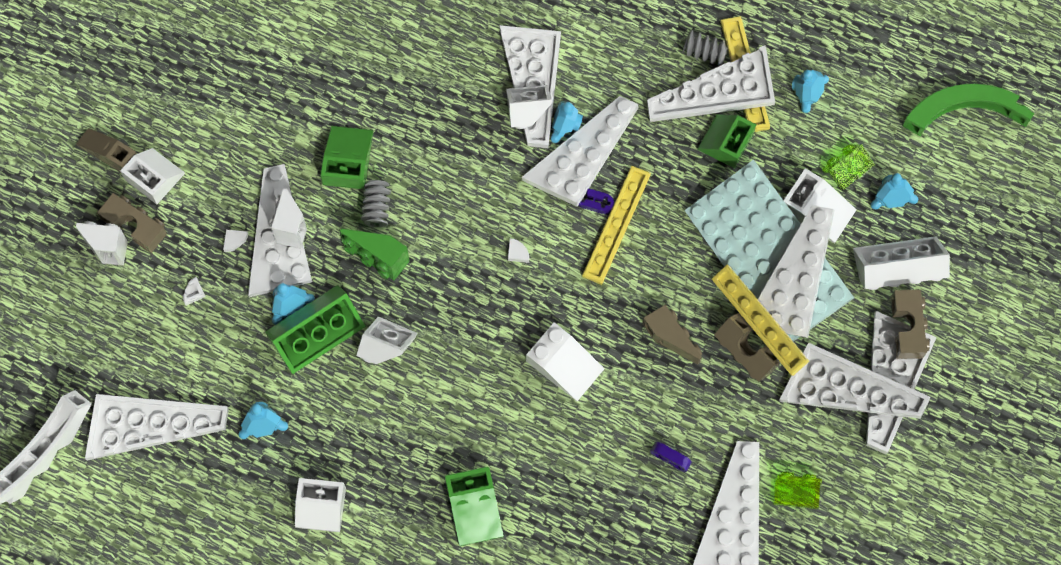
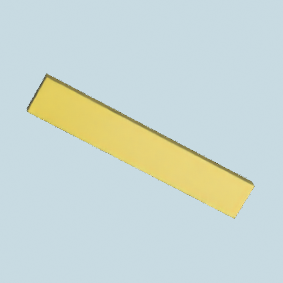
[720,16,770,132]
[582,165,651,285]
[712,265,809,376]

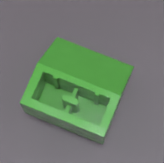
[698,114,757,168]

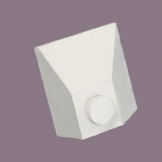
[506,85,552,129]
[356,317,417,364]

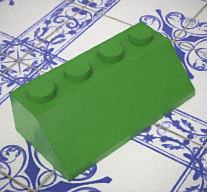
[265,285,366,374]

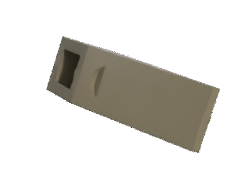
[76,128,136,173]
[642,304,702,365]

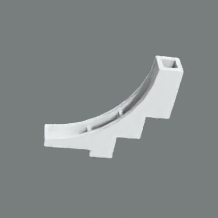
[0,390,92,504]

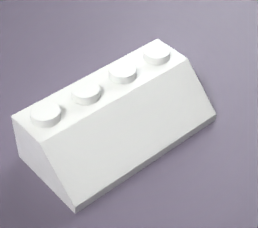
[853,237,950,290]

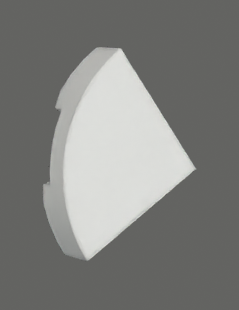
[223,230,248,252]
[508,238,529,263]
[183,277,206,306]

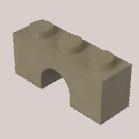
[97,193,167,253]
[891,289,930,359]
[714,313,781,382]

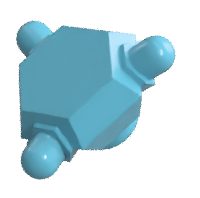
[792,70,829,113]
[551,101,583,143]
[871,173,918,210]
[272,283,315,325]
[238,402,288,439]

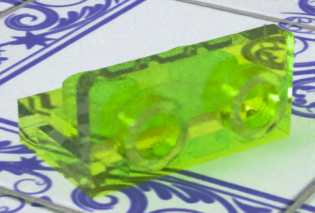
[822,144,875,190]
[773,472,822,509]

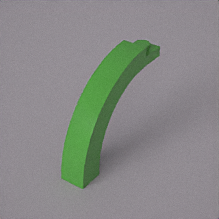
[903,84,1035,137]

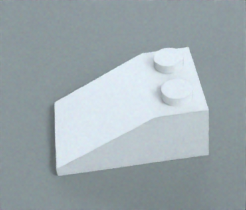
[526,323,605,401]

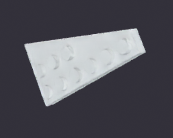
[499,25,561,148]
[647,45,775,122]
[522,96,638,207]
[248,164,312,297]
[758,205,835,338]
[866,311,936,454]
[779,343,930,419]
[85,394,229,460]
[693,441,759,565]

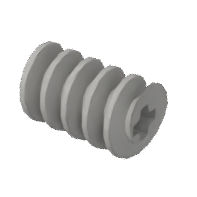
[683,30,729,66]
[361,180,391,227]

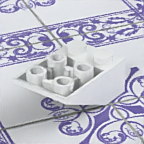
[784,168,857,244]

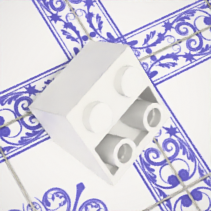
[120,148,185,204]
[269,189,307,249]
[76,221,128,265]
[295,478,346,532]

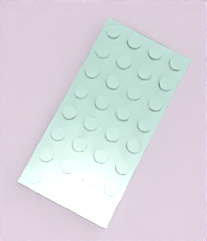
[685,160,854,342]

